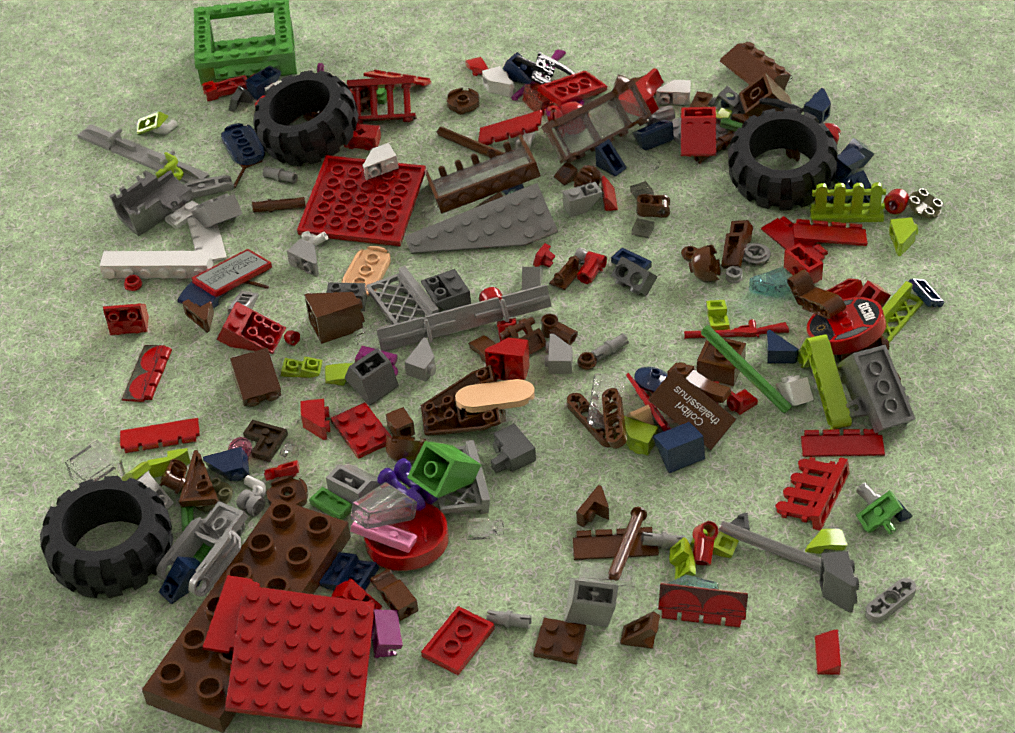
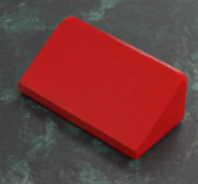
[601,176,618,211]
[826,278,863,299]
[815,629,841,675]

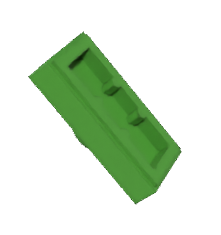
[309,487,354,520]

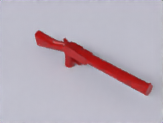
[684,319,789,339]

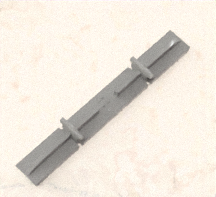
[77,124,209,183]
[376,285,552,351]

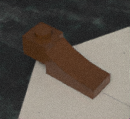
[721,220,753,269]
[667,362,731,403]

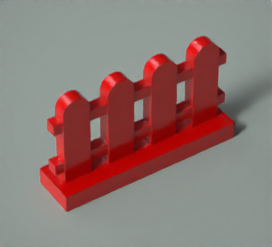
[775,457,850,531]

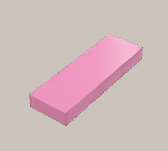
[350,514,417,553]

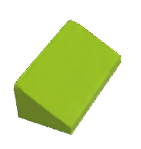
[137,111,168,135]

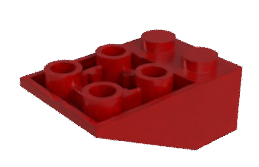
[681,107,716,157]
[216,301,287,354]

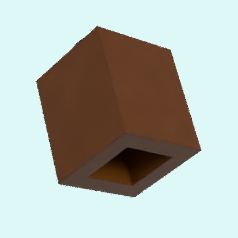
[386,407,415,436]

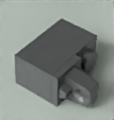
[491,423,536,473]

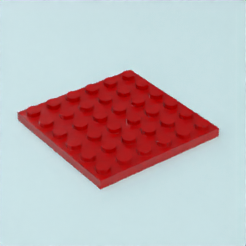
[297,155,426,246]
[225,585,375,728]

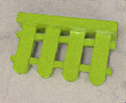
[810,182,886,223]

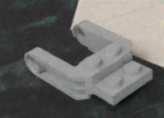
[156,501,249,597]

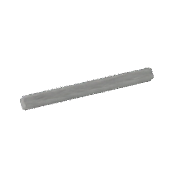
[719,521,821,571]

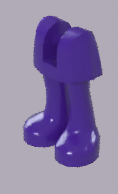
[377,458,438,511]

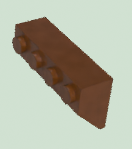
[720,42,791,91]

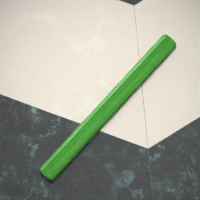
[701,325,792,414]

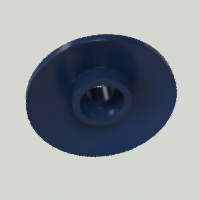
[634,366,668,393]

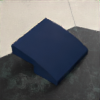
[177,282,229,309]
[319,552,379,591]

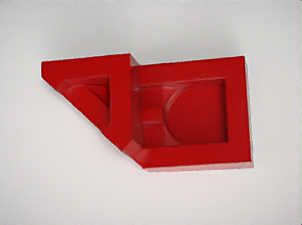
[465,57,488,76]

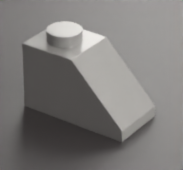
[405,338,436,382]

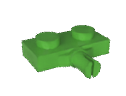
[856,490,903,535]

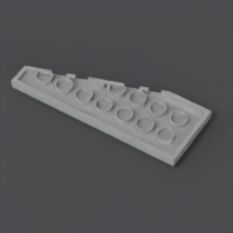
[404,183,558,254]

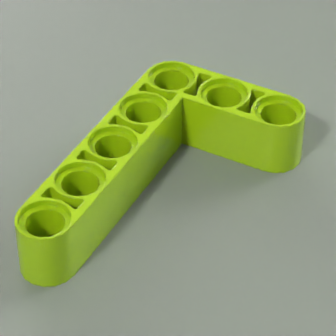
[798,334,852,429]

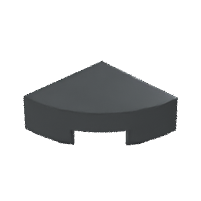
[730,513,750,531]

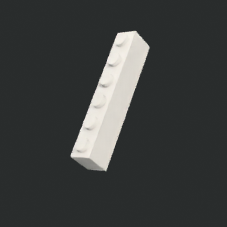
[100,251,213,279]

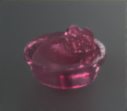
[228,437,252,457]

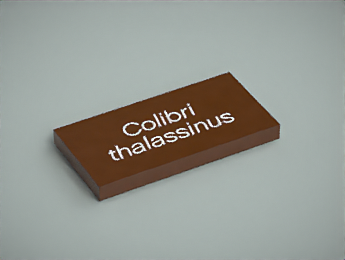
[648,369,737,450]

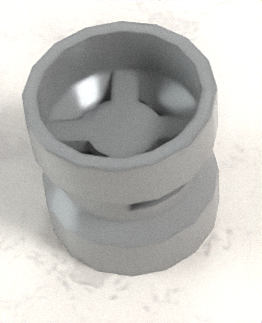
[236,489,265,516]

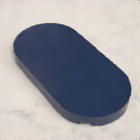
[221,123,265,165]

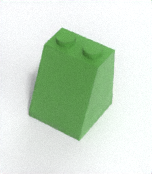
[407,441,482,498]

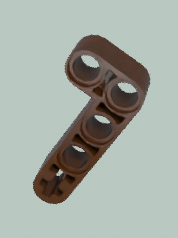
[787,269,846,319]

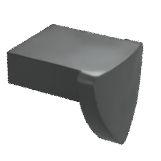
[228,86,254,112]

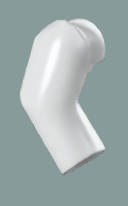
[153,120,178,134]

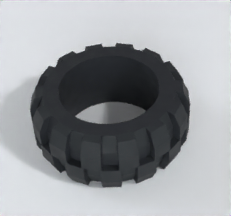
[253,70,359,166]
[728,108,838,211]
[40,476,173,598]

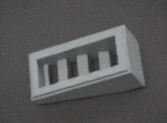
[228,291,259,314]

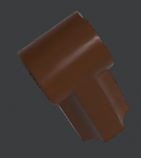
[541,314,578,345]

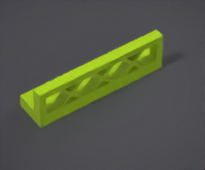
[882,281,924,343]

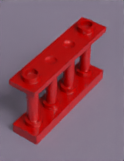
[347,76,417,124]

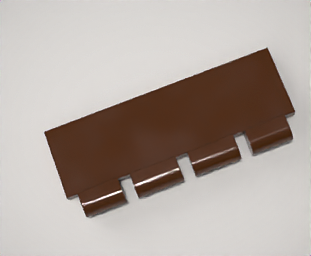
[573,527,659,560]

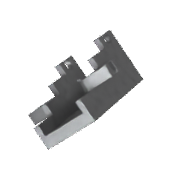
[110,170,194,236]
[836,345,916,433]

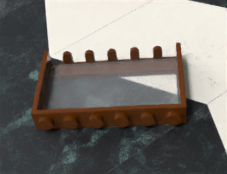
[425,134,541,214]

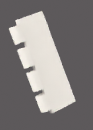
[187,217,227,262]

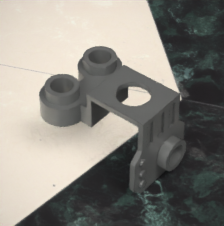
[708,86,746,115]

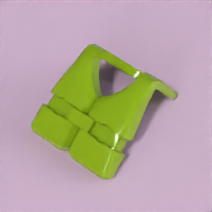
[155,152,184,181]

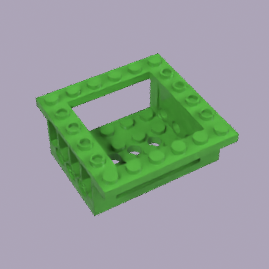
[194,0,297,85]

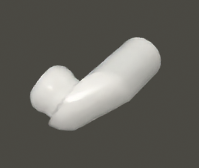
[302,231,328,246]
[244,475,266,498]

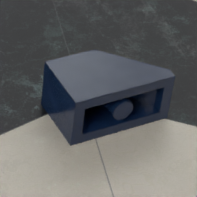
[502,52,533,84]
[203,447,250,481]

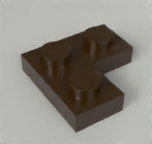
[243,419,288,462]

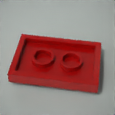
[330,402,392,459]
[421,606,495,675]

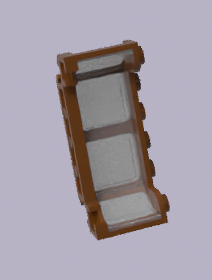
[541,79,652,164]

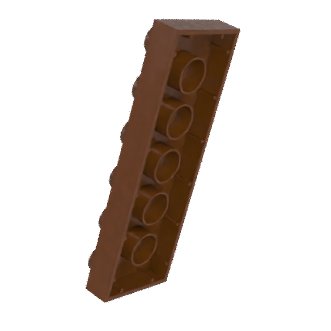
[142,498,351,733]

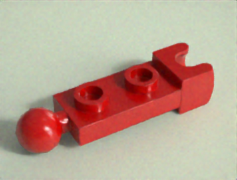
[202,73,257,102]

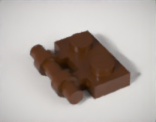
[500,317,546,354]

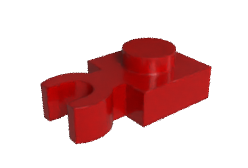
[264,460,300,481]

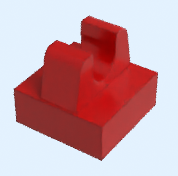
[533,243,555,268]

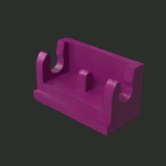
[371,610,403,658]

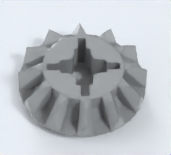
[743,243,771,266]

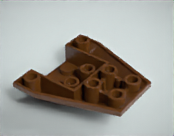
[421,365,506,436]

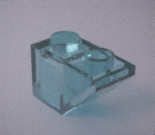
[749,267,792,299]

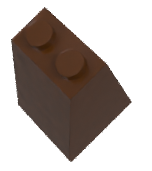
[739,73,792,117]
[304,292,365,344]
[230,348,281,407]

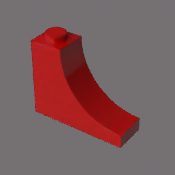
[619,68,664,117]

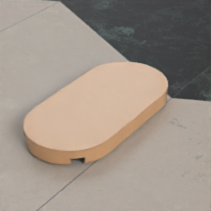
[341,246,391,296]
[455,379,535,413]

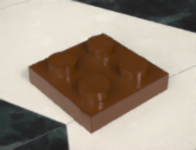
[533,617,587,665]

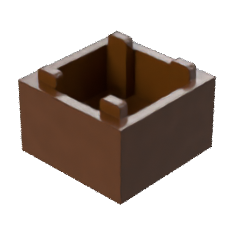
[697,338,746,386]

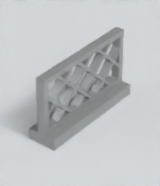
[366,266,439,325]
[437,440,490,514]

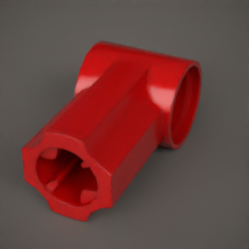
[577,251,607,285]
[692,521,719,566]

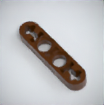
[602,388,627,449]
[567,393,617,448]

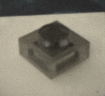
[630,181,654,200]
[632,218,654,238]

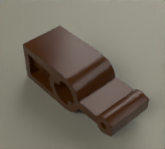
[370,568,419,621]

